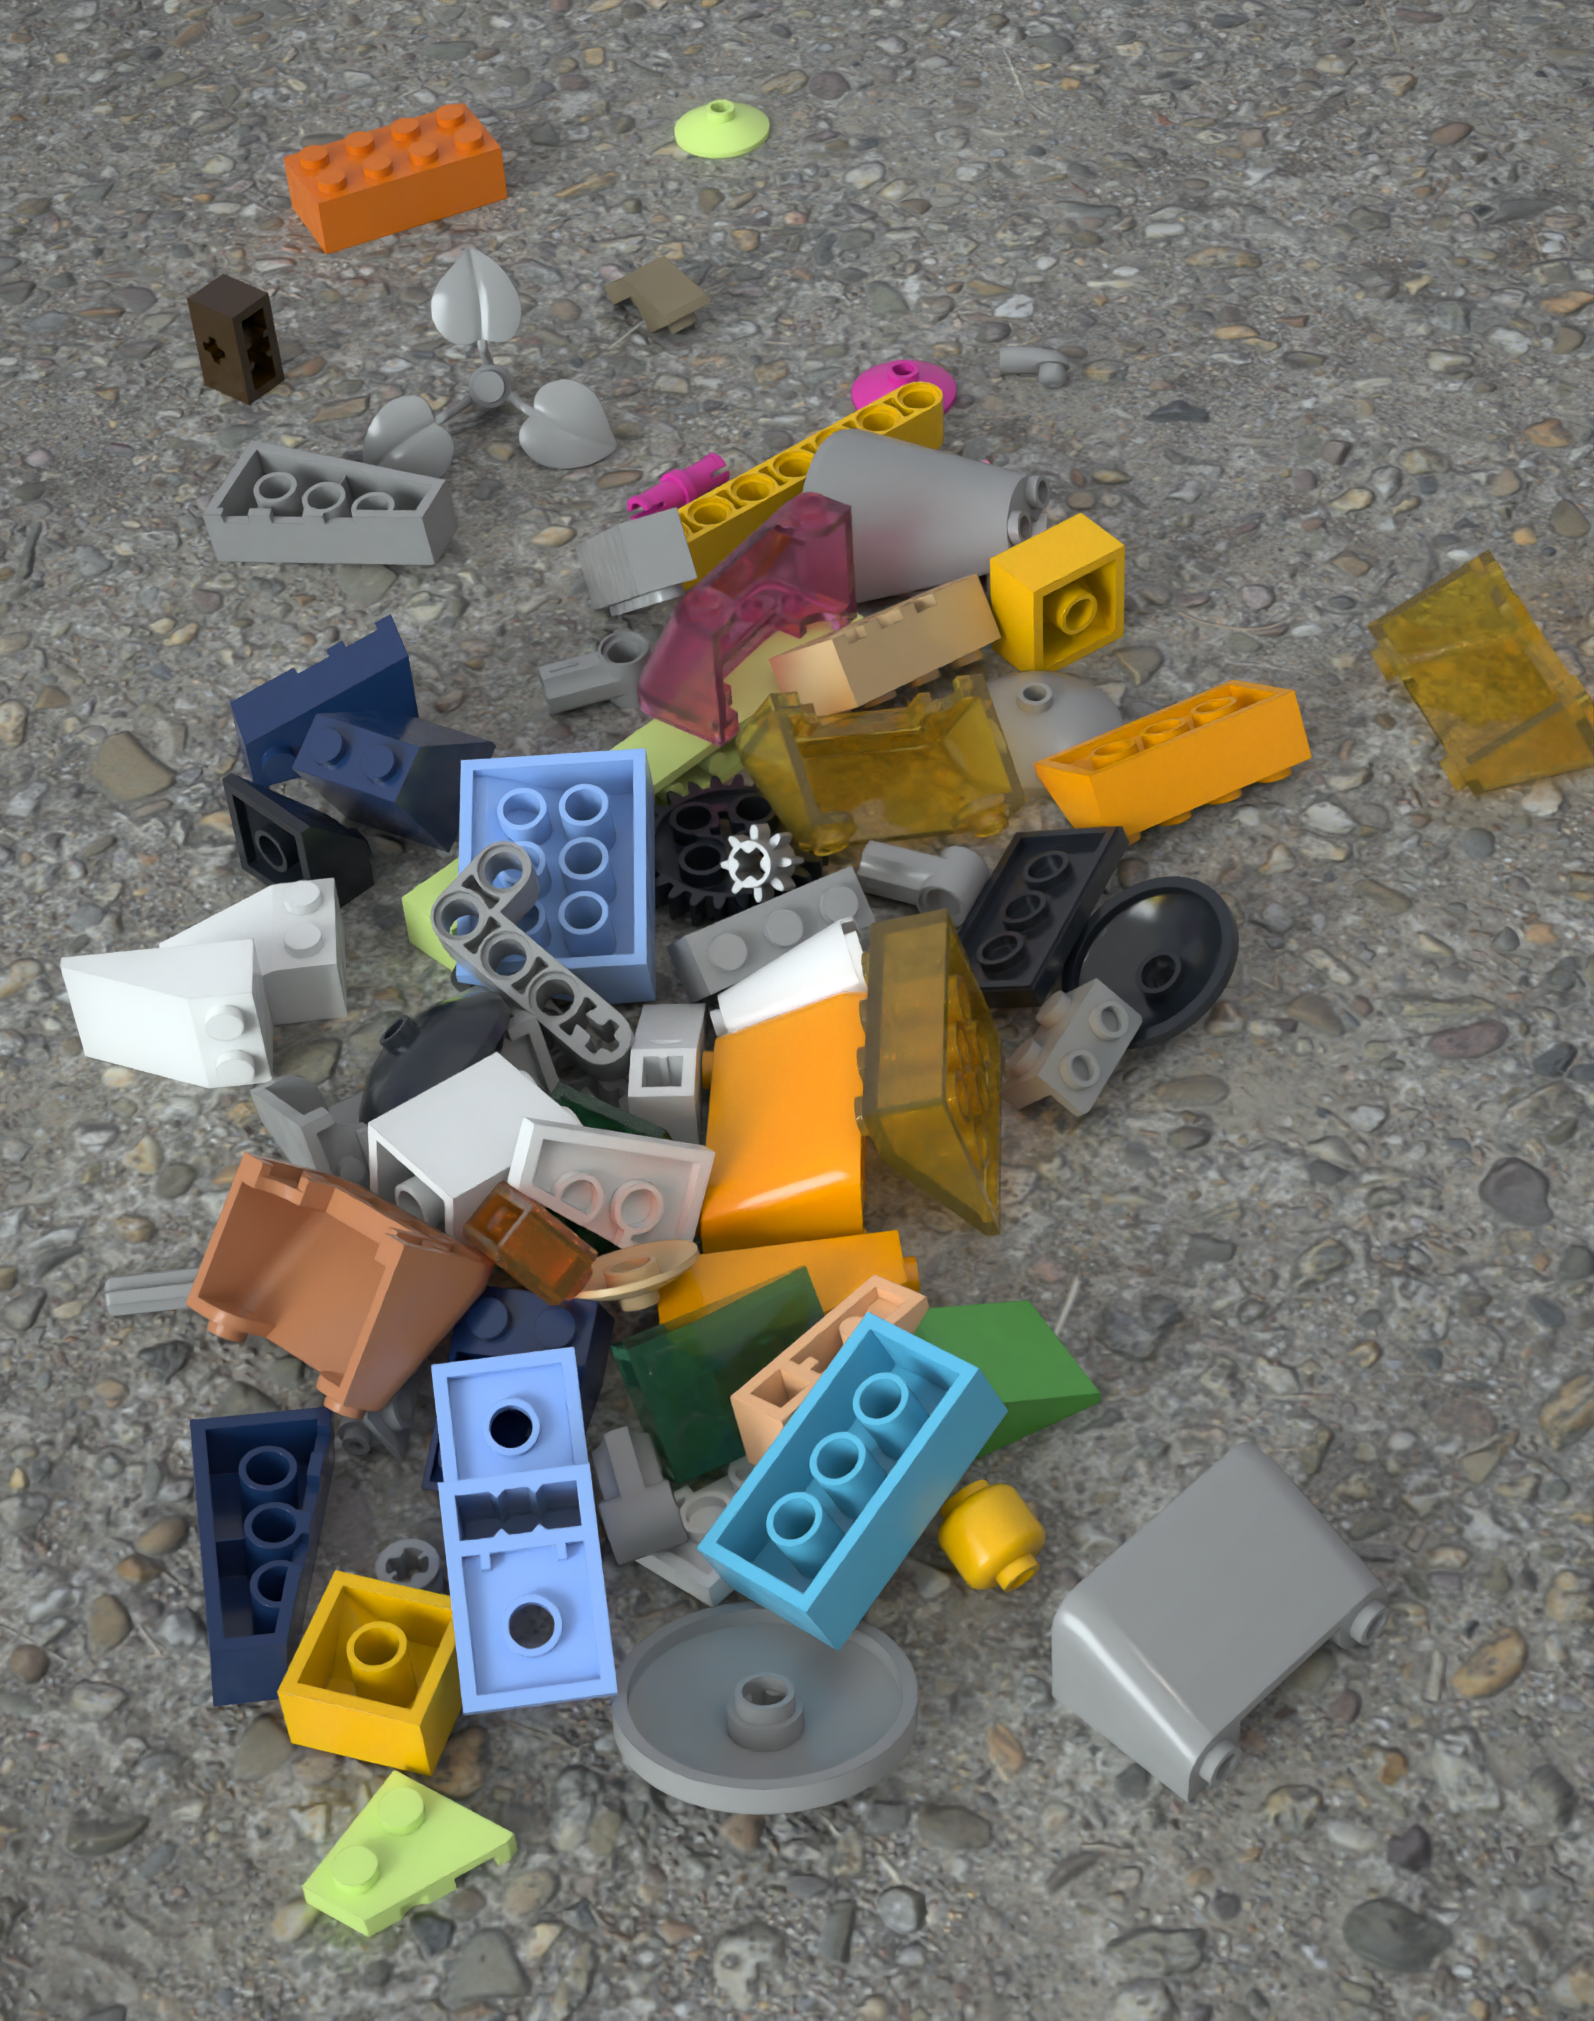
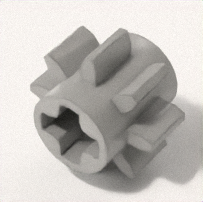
[720,823,804,903]

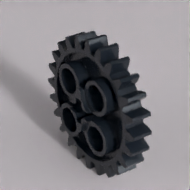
[654,774,829,927]

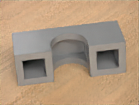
[666,865,877,1004]

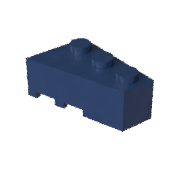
[230,614,419,787]

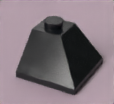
[222,773,374,908]

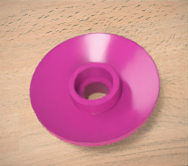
[851,360,957,414]

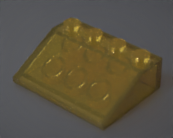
[854,908,1002,1237]

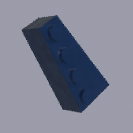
[190,1407,335,1707]

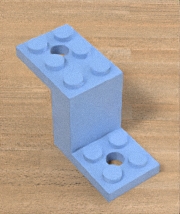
[431,1347,618,1716]

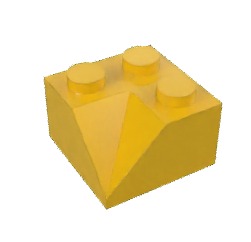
[990,513,1125,672]
[277,1570,462,1777]

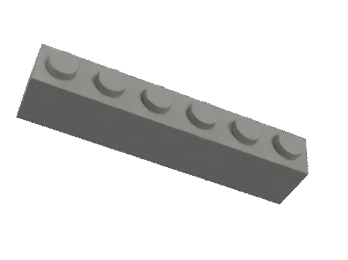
[575,507,697,617]

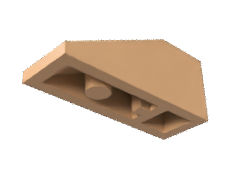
[730,1274,929,1466]

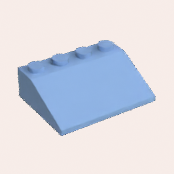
[456,748,656,1004]

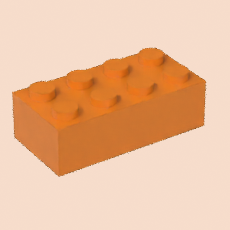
[283,103,508,255]

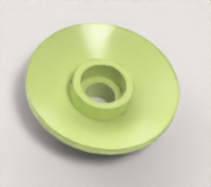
[674,100,770,159]

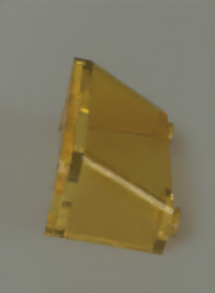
[1367,549,1594,796]
[735,674,1027,856]

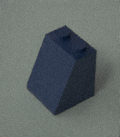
[292,710,496,853]

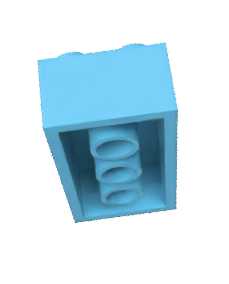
[696,1312,1008,1651]

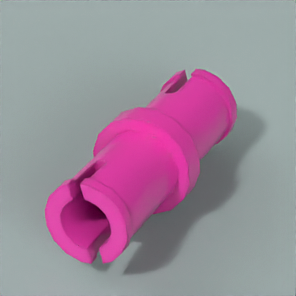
[627,453,730,520]

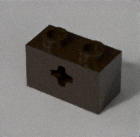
[187,274,285,405]

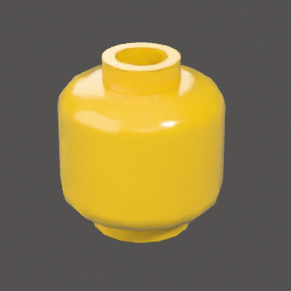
[937,1479,1046,1593]

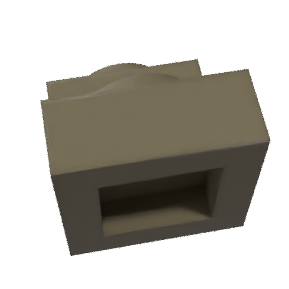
[604,256,711,334]

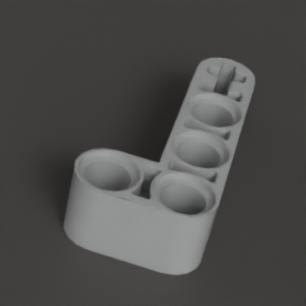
[430,841,635,1082]

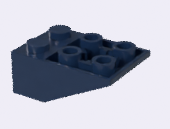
[421,1285,615,1492]

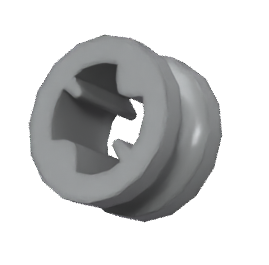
[375,1538,444,1594]

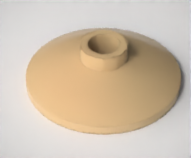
[563,1239,700,1312]

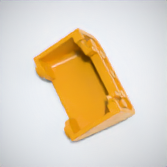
[694,991,874,1254]

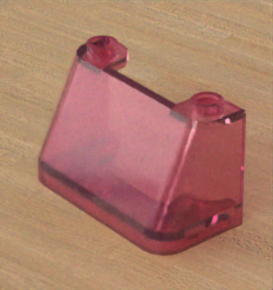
[637,492,857,747]

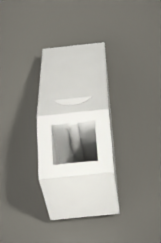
[628,1003,707,1145]

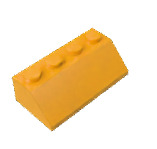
[1033,680,1312,845]

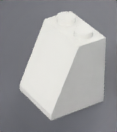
[368,1052,583,1261]

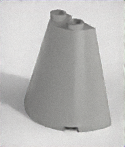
[799,428,1050,607]

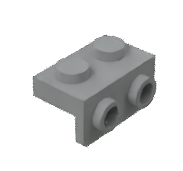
[999,978,1142,1117]

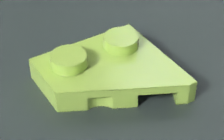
[302,1770,518,1937]

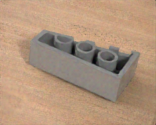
[202,440,458,565]

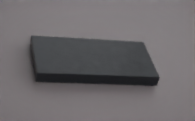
[923,826,1129,1010]

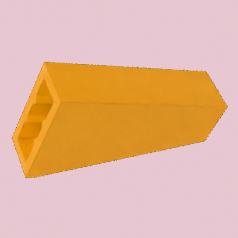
[657,1230,920,1411]

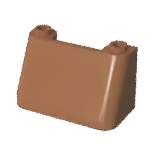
[186,1152,495,1420]

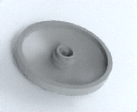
[611,1601,918,1815]

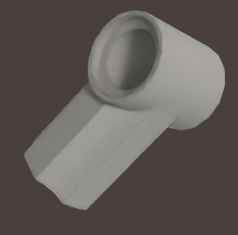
[538,630,657,716]
[857,840,990,928]
[591,1426,689,1566]

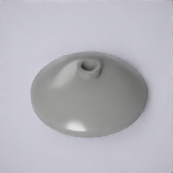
[947,670,1123,797]

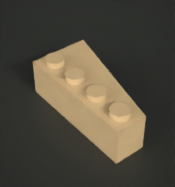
[768,573,1001,728]

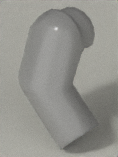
[1000,346,1070,388]

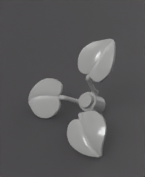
[363,248,617,478]

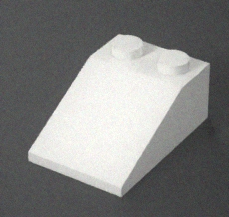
[159,878,347,1025]
[60,939,274,1089]

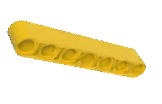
[677,381,944,591]

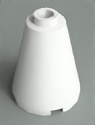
[710,915,894,1041]

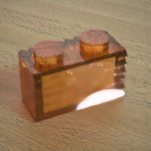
[462,1180,598,1306]

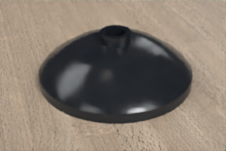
[1062,876,1239,1049]
[358,992,511,1125]

